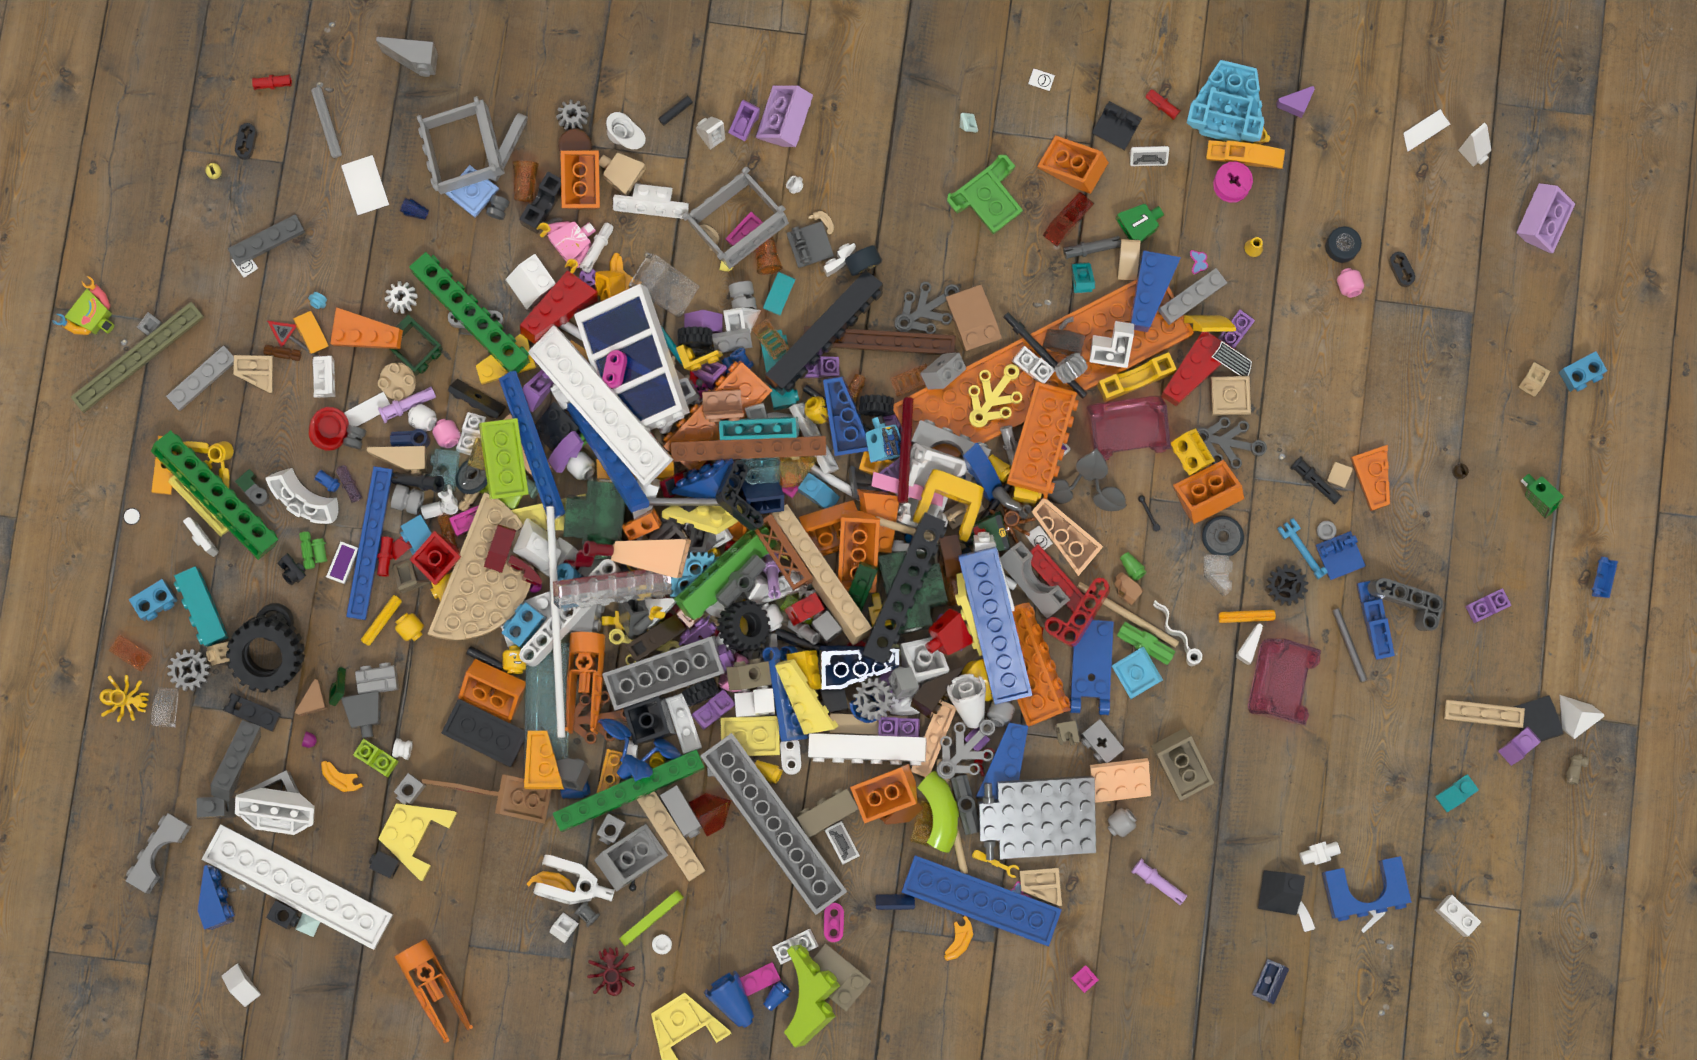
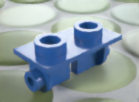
[1591,557,1618,598]

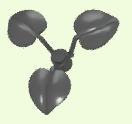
[1042,448,1127,511]

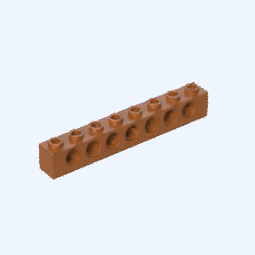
[671,436,826,462]

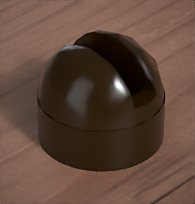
[1452,463,1469,479]

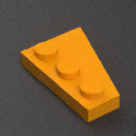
[524,731,564,789]

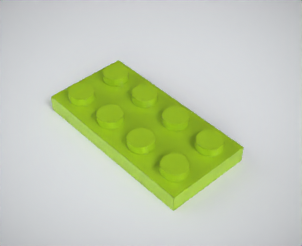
[479,418,529,500]

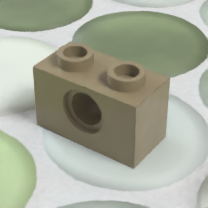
[726,658,772,691]

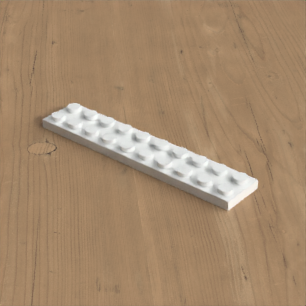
[528,325,674,487]
[202,824,393,950]

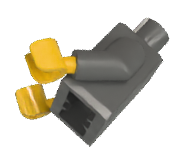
[618,583,665,640]

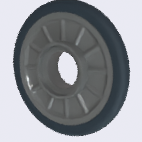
[456,456,487,494]
[1202,516,1244,557]

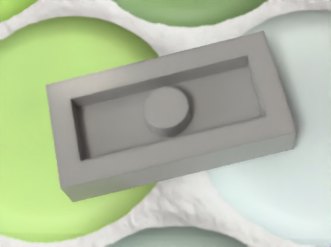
[712,328,753,353]

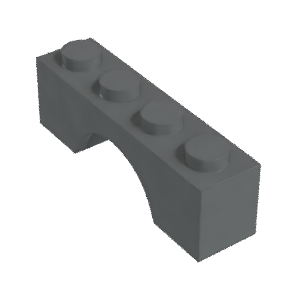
[210,720,261,802]

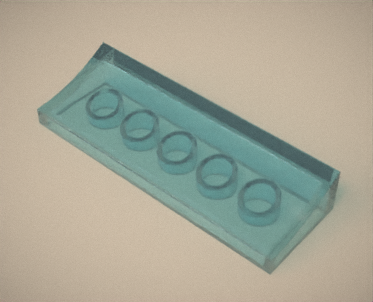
[524,643,570,760]

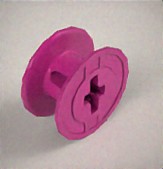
[1213,162,1253,203]

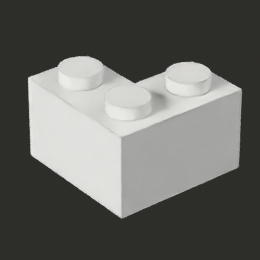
[1090,321,1134,368]
[734,686,775,717]

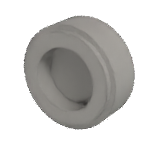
[1316,521,1336,541]

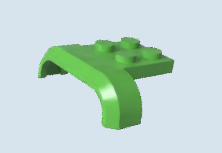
[947,155,1023,235]

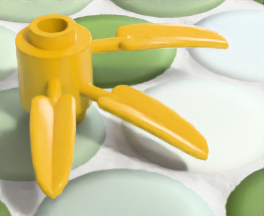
[183,441,234,489]

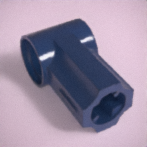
[390,429,431,448]

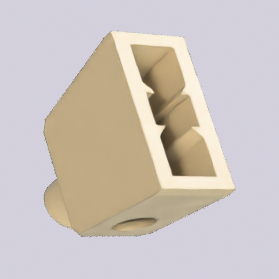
[599,153,646,196]

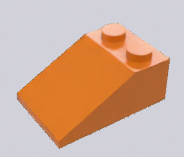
[1037,135,1109,194]

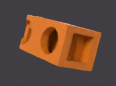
[622,508,662,541]

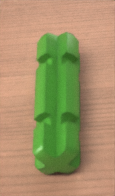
[299,532,315,570]

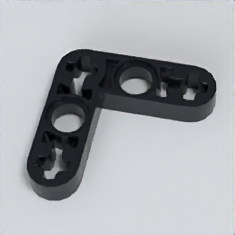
[715,460,764,531]

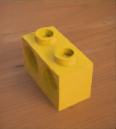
[1170,428,1215,476]

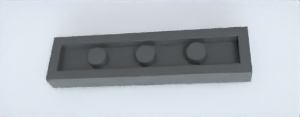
[228,214,305,267]

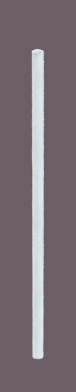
[546,506,566,738]

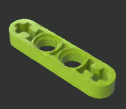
[619,890,684,947]

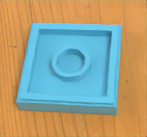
[1112,647,1163,699]

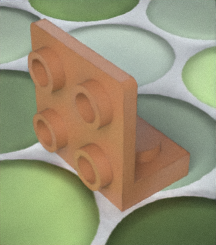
[702,389,744,422]

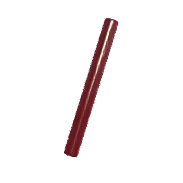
[898,397,914,504]

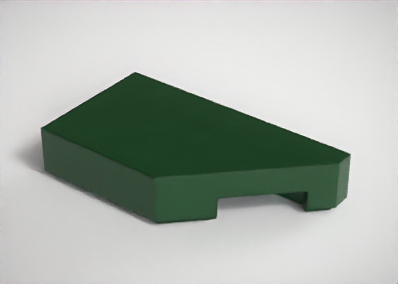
[329,667,346,706]

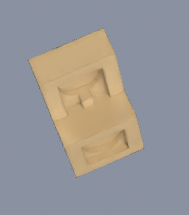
[1118,239,1140,280]

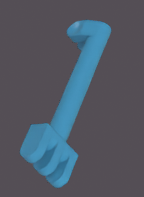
[1277,518,1328,580]

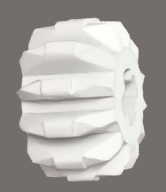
[385,281,418,314]

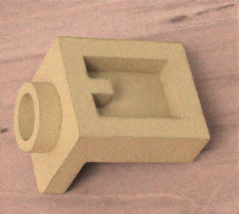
[1519,362,1550,396]
[206,641,230,666]

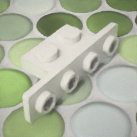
[613,184,689,219]

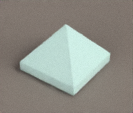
[960,113,978,133]
[296,913,320,937]

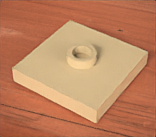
[1211,376,1251,415]

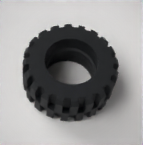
[226,615,305,693]

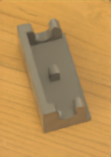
[1054,721,1080,746]

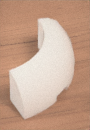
[266,468,338,524]

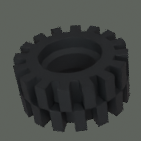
[678,326,712,348]
[859,395,894,417]
[682,678,720,707]

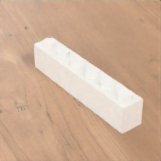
[808,733,927,766]

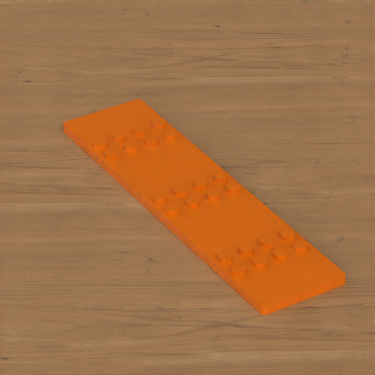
[893,279,1194,457]

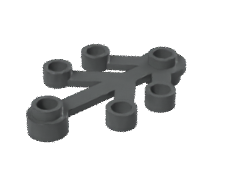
[895,282,960,334]
[1196,417,1267,470]

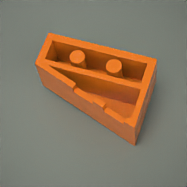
[857,489,899,553]

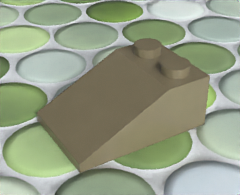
[1151,728,1214,801]
[812,943,871,1012]

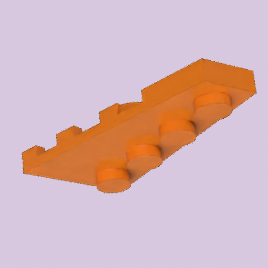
[330,307,403,349]

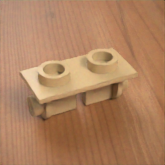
[944,501,985,530]

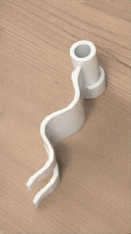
[1153,600,1202,666]

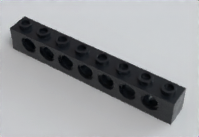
[860,512,947,665]

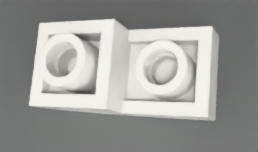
[824,243,856,277]
[1012,346,1055,384]
[456,412,486,457]
[773,929,818,964]

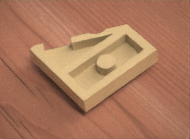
[233,355,273,393]
[1019,868,1062,906]

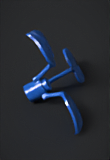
[598,719,682,781]

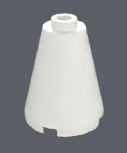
[947,674,986,728]

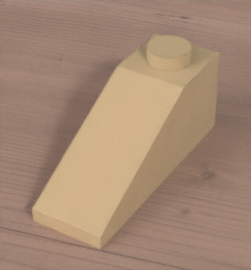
[367,446,427,475]

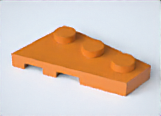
[1351,445,1390,511]

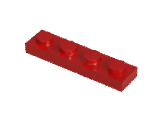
[1030,544,1089,613]

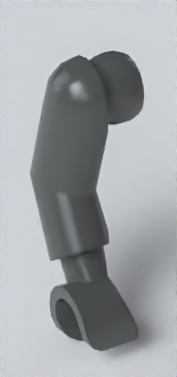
[992,486,1032,519]

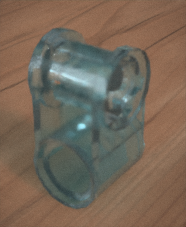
[745,458,781,484]

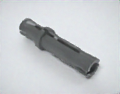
[1063,236,1121,259]

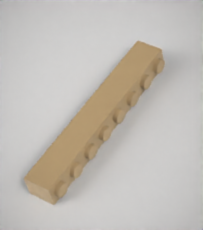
[771,504,872,645]

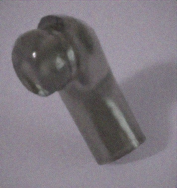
[690,346,714,357]

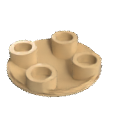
[378,362,416,401]

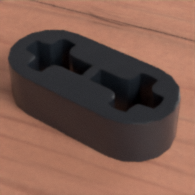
[235,123,257,160]
[1389,252,1415,287]

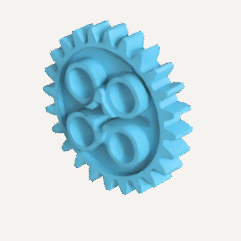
[666,552,719,603]

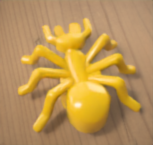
[99,675,149,722]

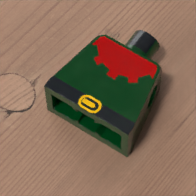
[964,511,1010,551]

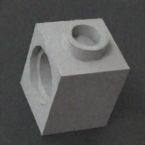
[888,667,919,699]
[394,773,426,805]
[597,814,626,845]

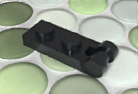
[223,693,281,732]

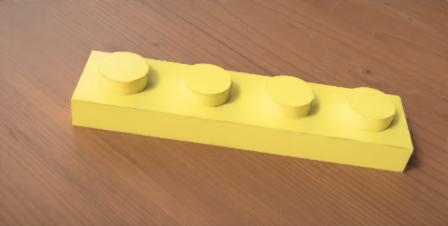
[168,476,229,537]

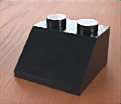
[623,696,676,745]

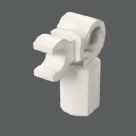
[421,484,458,519]

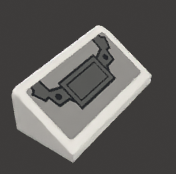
[1130,146,1169,166]
[825,821,860,865]

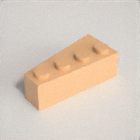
[1032,499,1103,576]

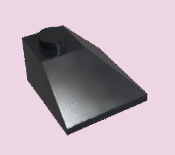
[1257,870,1305,916]

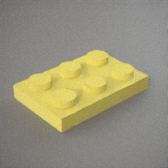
[721,716,780,756]

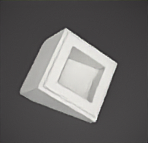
[550,913,579,943]

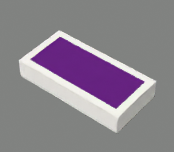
[326,542,359,584]

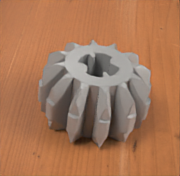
[556,99,589,131]
[1054,353,1088,383]

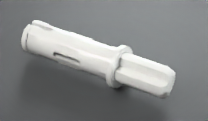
[580,223,613,273]

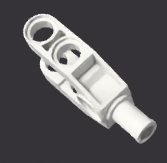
[533,855,615,905]

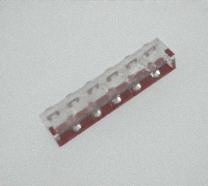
[553,569,672,611]

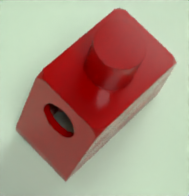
[784,592,826,626]
[925,609,974,655]

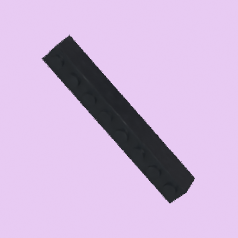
[765,270,883,396]

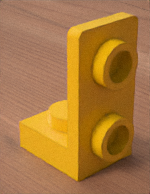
[676,345,723,372]

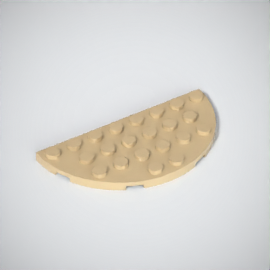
[428,492,534,640]

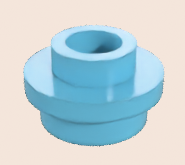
[308,292,327,309]

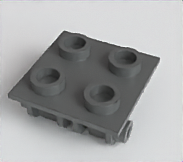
[786,221,834,268]

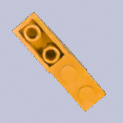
[1206,140,1285,169]

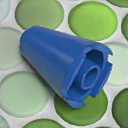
[704,971,754,1028]

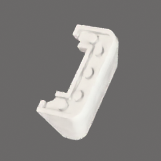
[895,443,967,527]

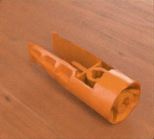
[565,632,606,735]
[394,939,473,1043]

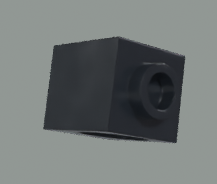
[369,851,401,879]
[266,900,299,929]

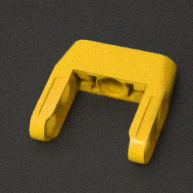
[912,469,984,542]

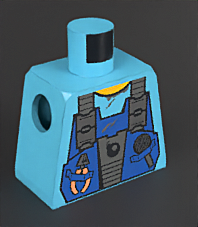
[866,416,901,463]

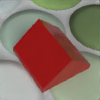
[409,531,461,585]

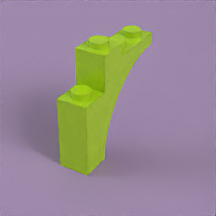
[784,944,840,1048]

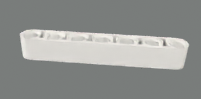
[519,559,621,667]

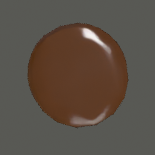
[558,128,592,153]

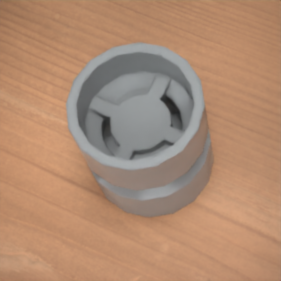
[729,281,757,309]
[391,484,425,515]

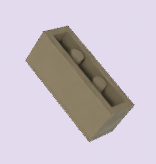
[797,788,859,838]

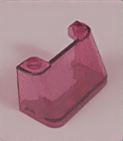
[1087,396,1171,461]
[1248,638,1321,725]

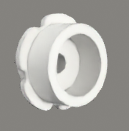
[786,176,803,194]

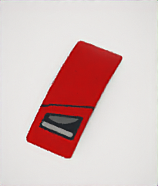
[391,536,412,561]

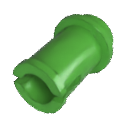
[311,538,328,563]

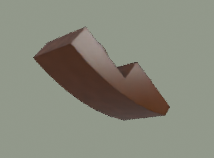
[938,534,962,577]

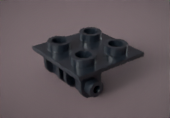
[1092,101,1142,151]
[535,401,580,452]

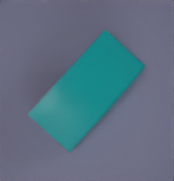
[763,271,796,315]

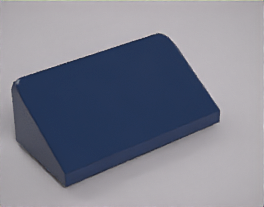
[875,894,915,910]
[1252,959,1289,1004]

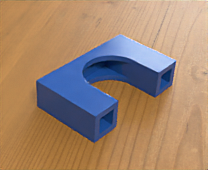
[1322,856,1411,921]

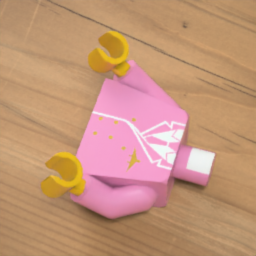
[536,221,595,273]

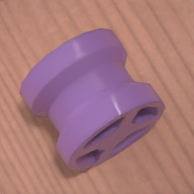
[579,269,596,289]

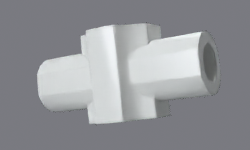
[1299,842,1341,865]

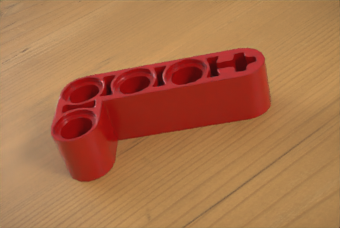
[1045,578,1110,647]

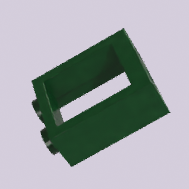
[387,314,443,376]

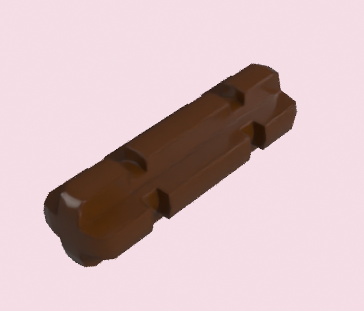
[263,345,301,361]

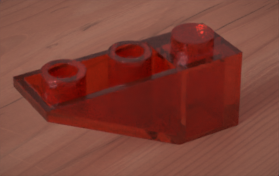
[1043,192,1095,247]

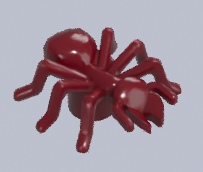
[587,947,635,996]

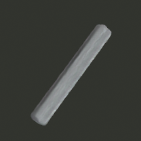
[311,87,342,158]

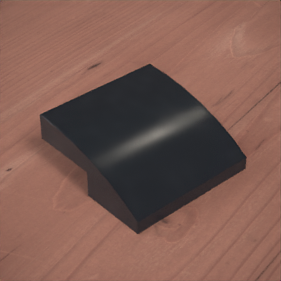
[1514,695,1564,742]

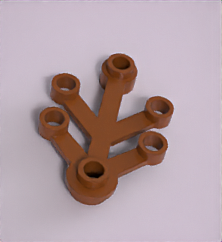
[564,691,627,744]

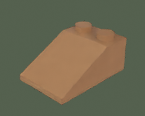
[945,285,1002,351]

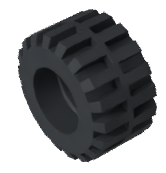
[717,601,771,651]

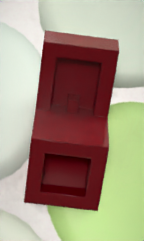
[484,524,517,573]

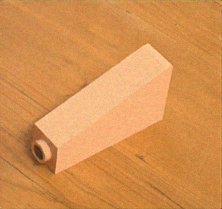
[611,539,691,578]

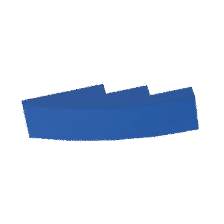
[963,442,1002,502]
[1356,580,1395,660]

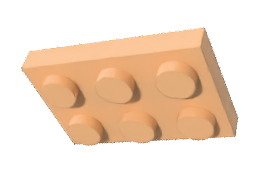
[1090,758,1151,803]

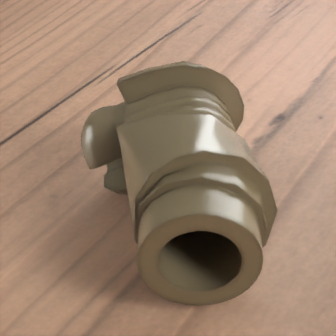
[1566,754,1589,785]

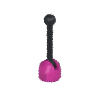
[695,379,709,398]

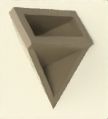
[393,560,431,593]

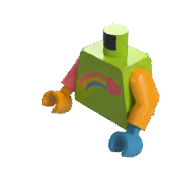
[52,276,115,335]

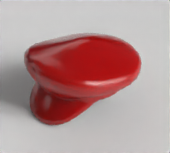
[309,407,349,451]

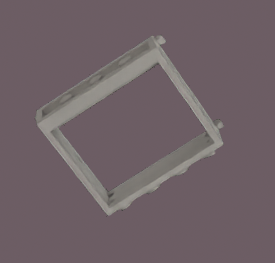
[417,96,505,194]
[682,167,789,269]

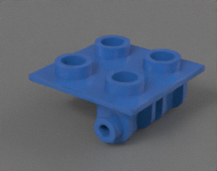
[1315,531,1365,580]

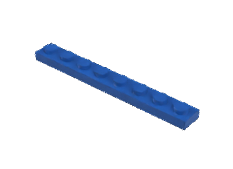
[499,371,566,520]
[567,403,649,513]
[346,466,394,621]

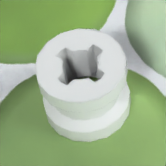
[392,738,413,760]

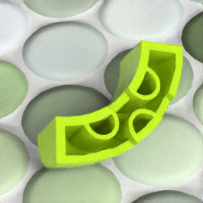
[917,771,959,853]

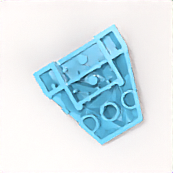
[1186,60,1264,142]

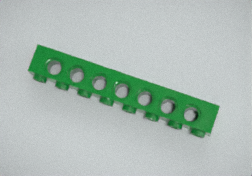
[409,252,530,374]
[151,430,278,560]
[553,749,705,832]

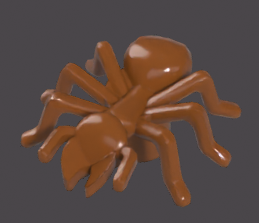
[989,502,1036,544]

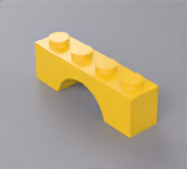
[1097,352,1177,403]

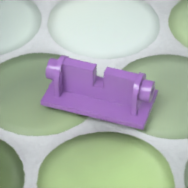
[679,615,717,646]

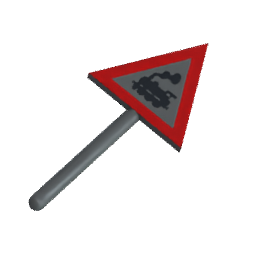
[267,321,319,357]

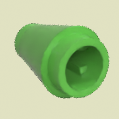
[1120,552,1146,581]

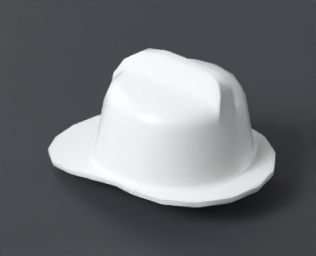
[606,112,646,149]

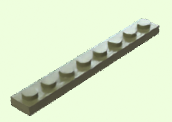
[71,302,204,413]

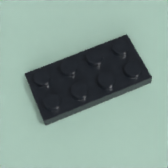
[441,698,528,767]

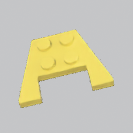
[662,493,742,535]
[378,804,457,881]
[651,993,731,1060]

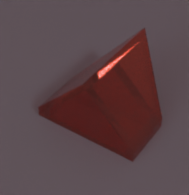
[689,793,731,837]

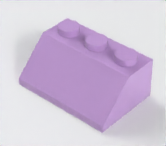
[756,86,813,147]
[1517,183,1575,253]

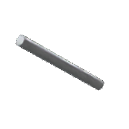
[647,498,720,506]
[1332,608,1368,683]

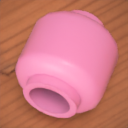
[1337,268,1364,298]
[432,419,460,448]

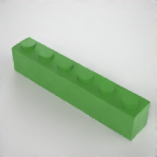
[674,526,778,620]

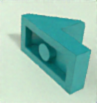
[1072,263,1095,293]
[1435,774,1479,813]

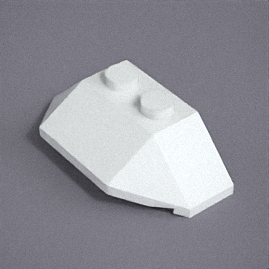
[235,788,315,835]

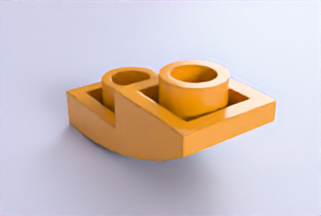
[293,311,328,354]

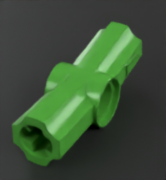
[1117,622,1175,665]

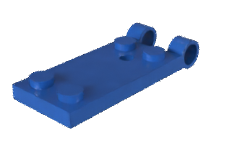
[1070,619,1114,715]
[762,646,809,742]

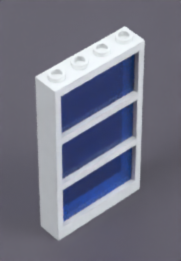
[574,284,690,432]

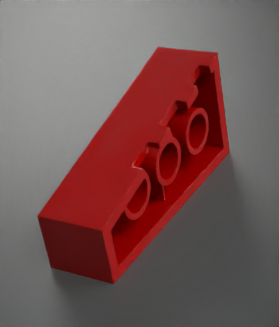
[520,270,598,344]
[1161,332,1235,407]

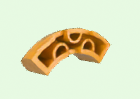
[595,271,648,340]

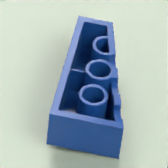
[1130,251,1181,332]
[823,376,868,456]
[976,723,1028,801]

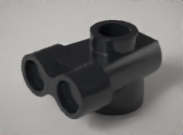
[277,553,306,585]

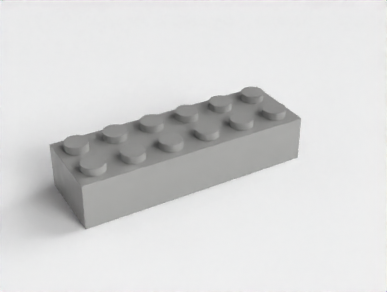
[602,636,727,710]

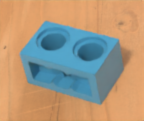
[1559,351,1607,392]
[129,579,178,621]
[502,602,547,648]

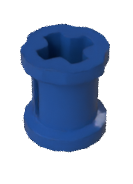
[729,348,754,369]

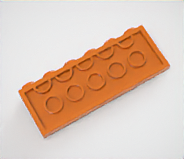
[663,360,772,470]
[1007,382,1079,499]
[1012,602,1071,727]

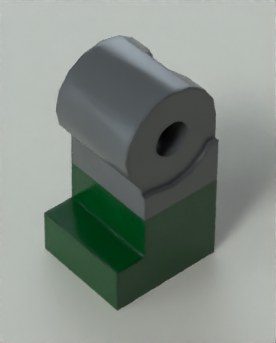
[235,469,270,506]

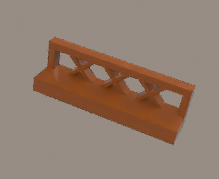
[754,514,813,591]

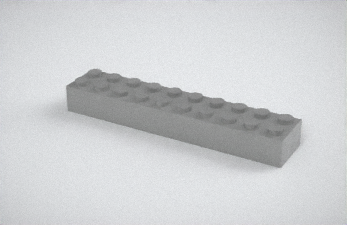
[700,733,847,915]

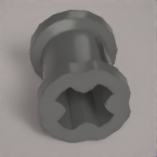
[574,902,600,927]

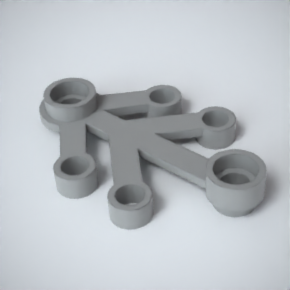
[937,720,995,779]

